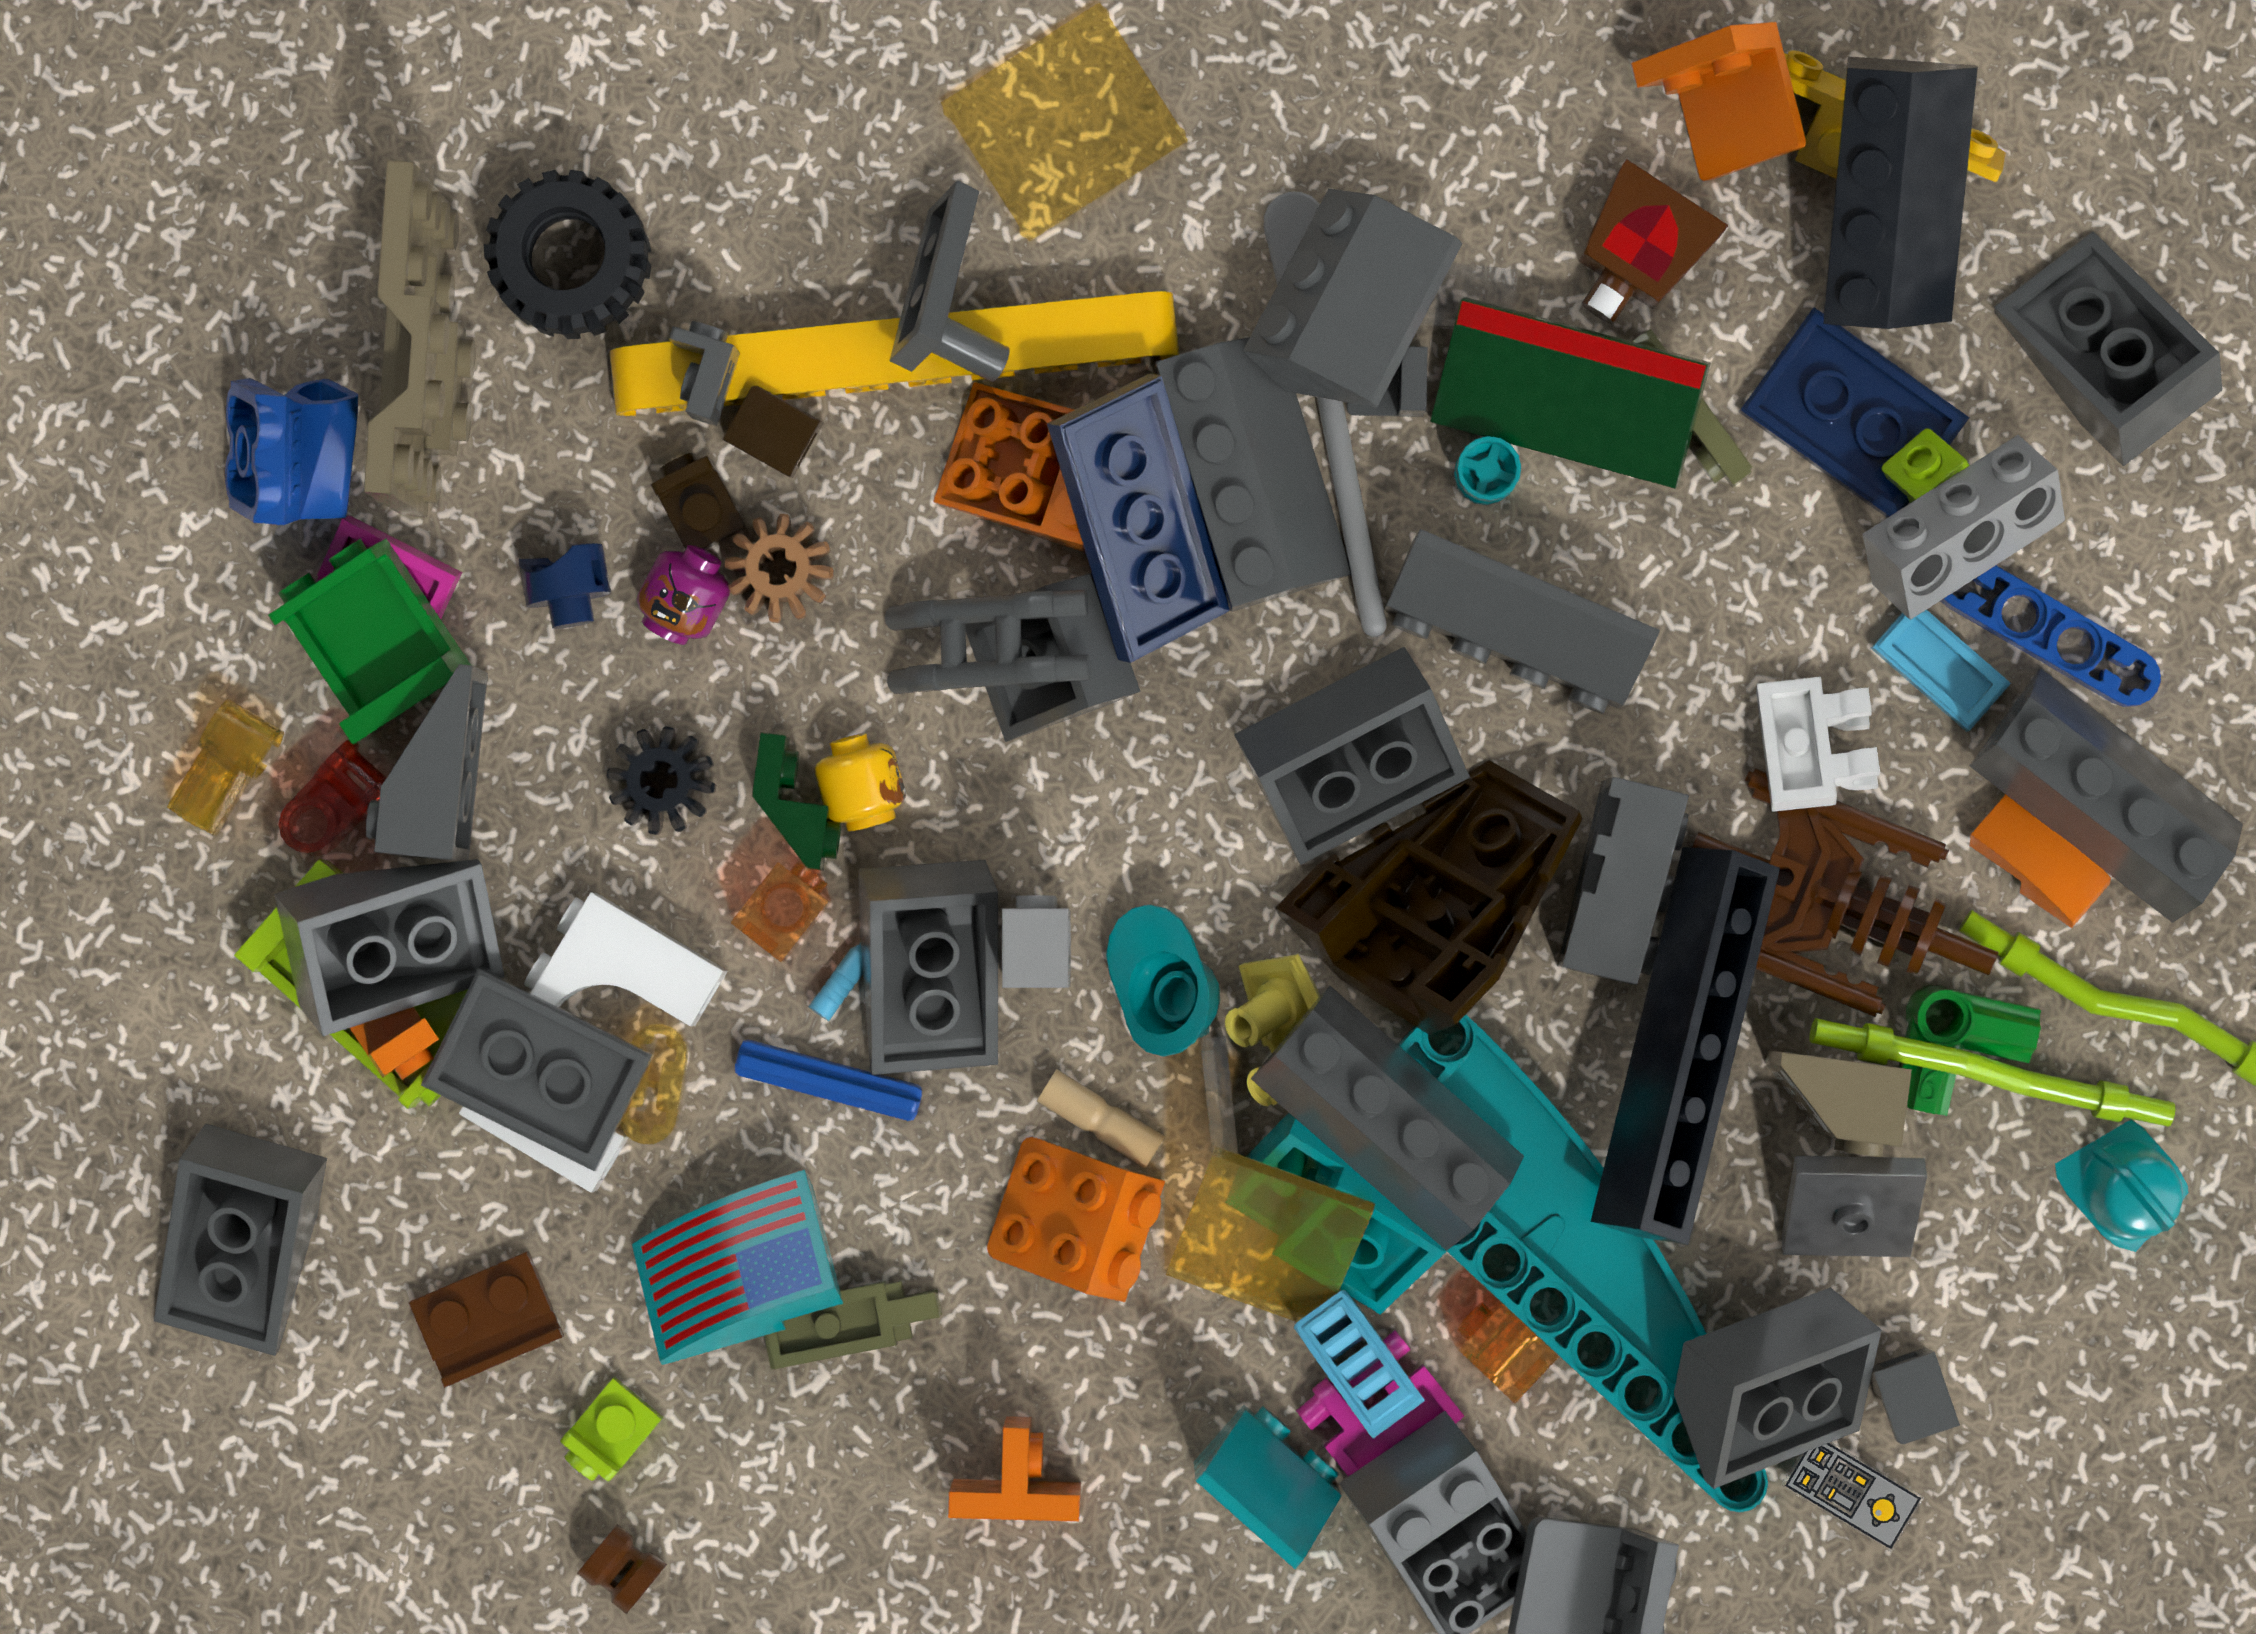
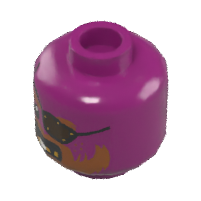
[636,545,730,645]

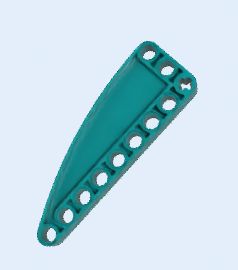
[1397,1015,1768,1512]

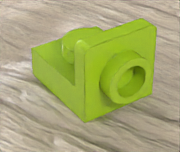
[1882,429,1970,503]
[560,1377,664,1482]

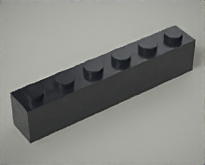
[1590,847,1780,1245]

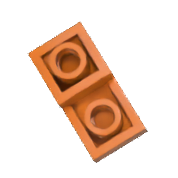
[1969,794,2111,928]

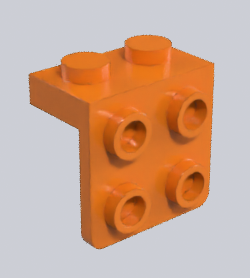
[987,1137,1165,1302]

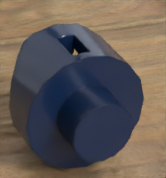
[519,543,611,629]

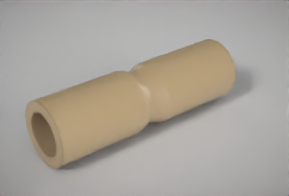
[1037,1069,1165,1169]

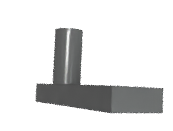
[889,180,1010,382]

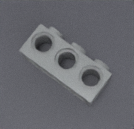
[1863,435,2065,620]
[1002,895,1071,988]

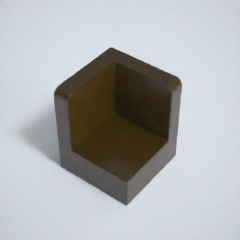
[722,386,824,478]

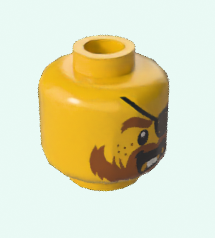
[814,733,906,831]

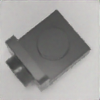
[669,321,740,426]

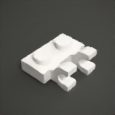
[1756,677,1880,812]

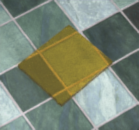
[941,2,1188,242]
[1166,1146,1375,1322]

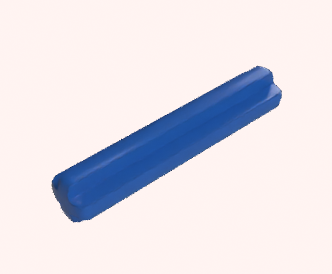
[735,1039,922,1121]

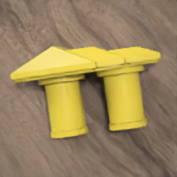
[1225,954,1320,1106]

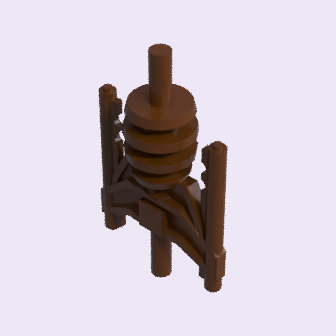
[1692,768,1999,1017]

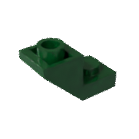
[752,732,841,871]

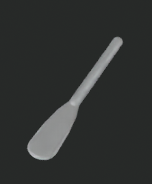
[1264,192,1387,637]

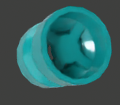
[1453,436,1521,505]

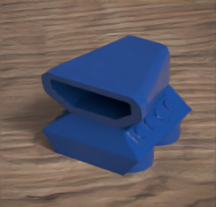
[225,378,359,525]

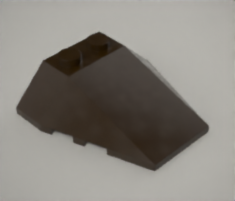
[1275,760,1583,1035]

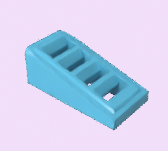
[1294,1290,1425,1438]

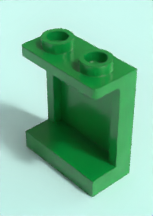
[268,538,471,744]

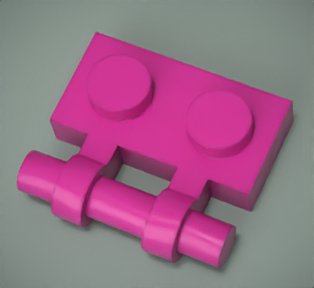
[1296,1330,1465,1477]

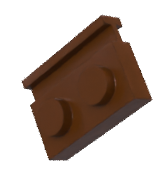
[408,1251,564,1388]

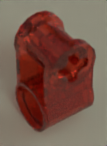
[278,739,388,856]

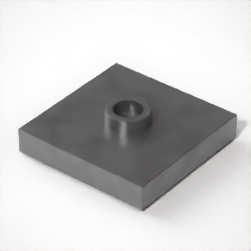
[1782,1156,1927,1257]

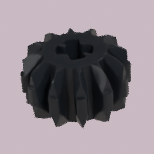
[607,726,717,835]

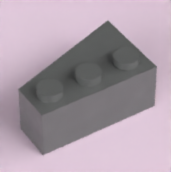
[1557,777,1689,985]

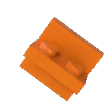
[948,1416,1081,1522]

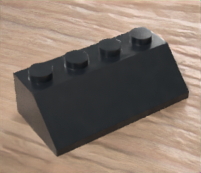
[1823,56,1978,329]

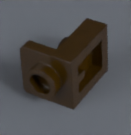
[651,453,747,550]

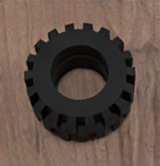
[484,170,652,339]

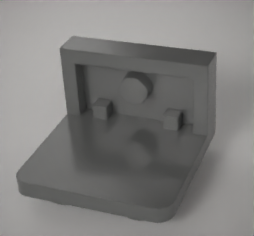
[1508,1517,1679,1634]

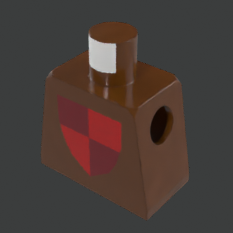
[1579,159,1728,324]

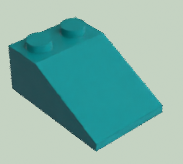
[1193,1405,1342,1569]

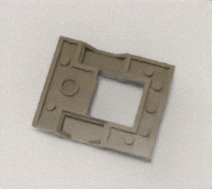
[364,160,476,517]

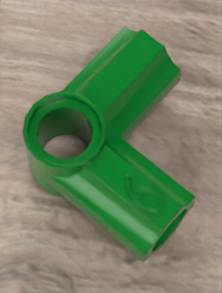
[1898,985,2041,1116]

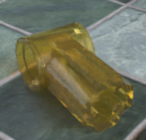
[167,699,284,836]

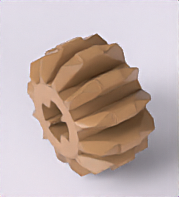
[725,514,834,623]

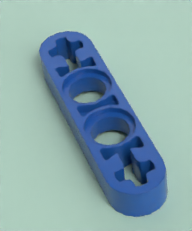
[1940,565,2161,707]

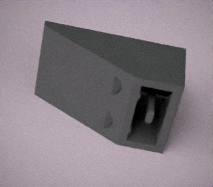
[1339,1411,1527,1634]

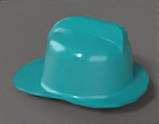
[1106,904,1221,1057]
[2055,1119,2189,1252]

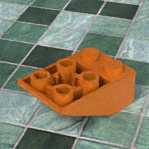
[933,382,1086,553]

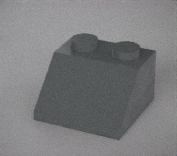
[965,573,1141,742]

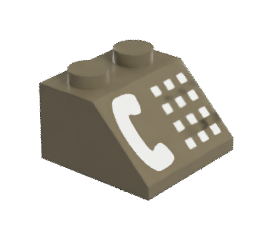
[1765,1050,1912,1157]

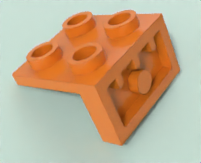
[1631,22,1806,181]

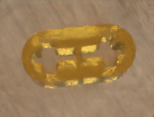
[620,1024,688,1144]

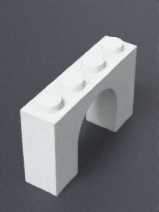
[459,892,728,1193]

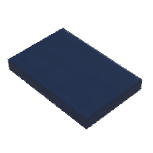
[1739,307,1970,518]

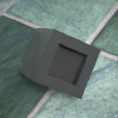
[1347,346,1428,417]
[1870,1347,1960,1444]

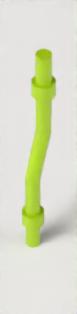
[1958,910,2256,1086]
[1809,1018,2175,1127]

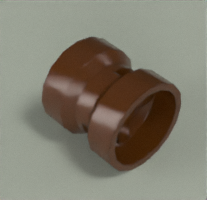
[577,1524,667,1614]

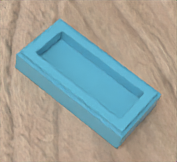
[1871,610,2011,732]

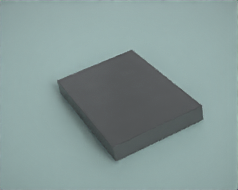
[421,969,654,1171]

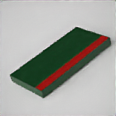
[1430,297,1711,489]

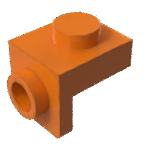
[350,1007,439,1080]

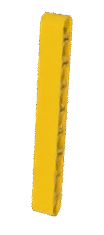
[609,291,1179,416]

